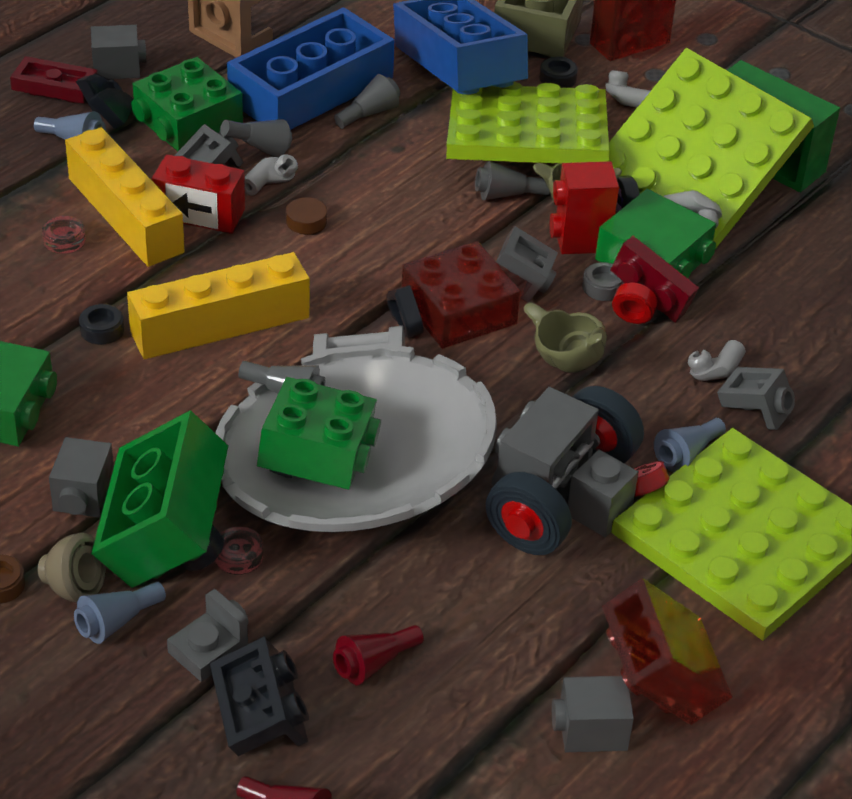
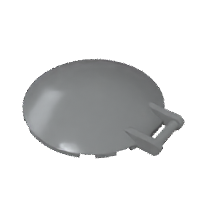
[216,326,497,532]

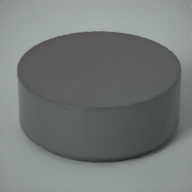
[582,262,624,301]

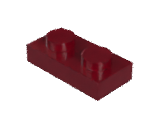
[10,56,97,104]
[610,236,699,323]

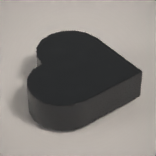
[387,285,424,338]

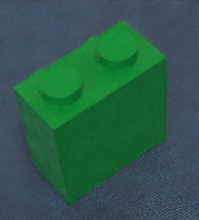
[131,57,243,152]
[595,188,716,278]
[0,341,57,447]
[257,377,381,490]

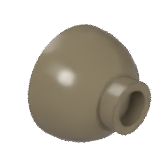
[38,533,106,603]

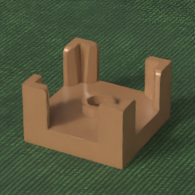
[188,0,273,58]

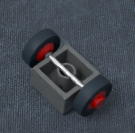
[486,386,644,555]

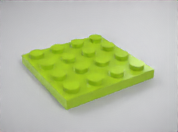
[609,48,814,248]
[446,82,609,164]
[611,428,852,641]

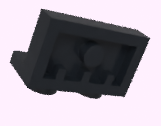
[210,636,309,756]

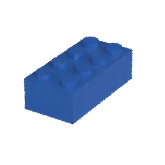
[393,0,528,94]
[227,7,395,130]

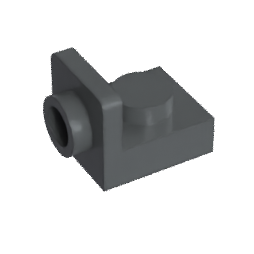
[175,124,244,168]
[496,226,558,302]
[717,367,795,430]
[167,589,249,682]

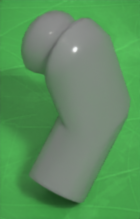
[605,70,651,108]
[245,154,298,196]
[664,190,722,228]
[688,340,746,382]

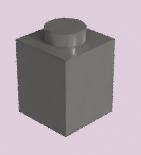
[91,25,147,79]
[49,437,114,517]
[568,450,639,538]
[551,676,634,752]

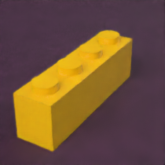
[65,127,185,267]
[127,252,310,359]

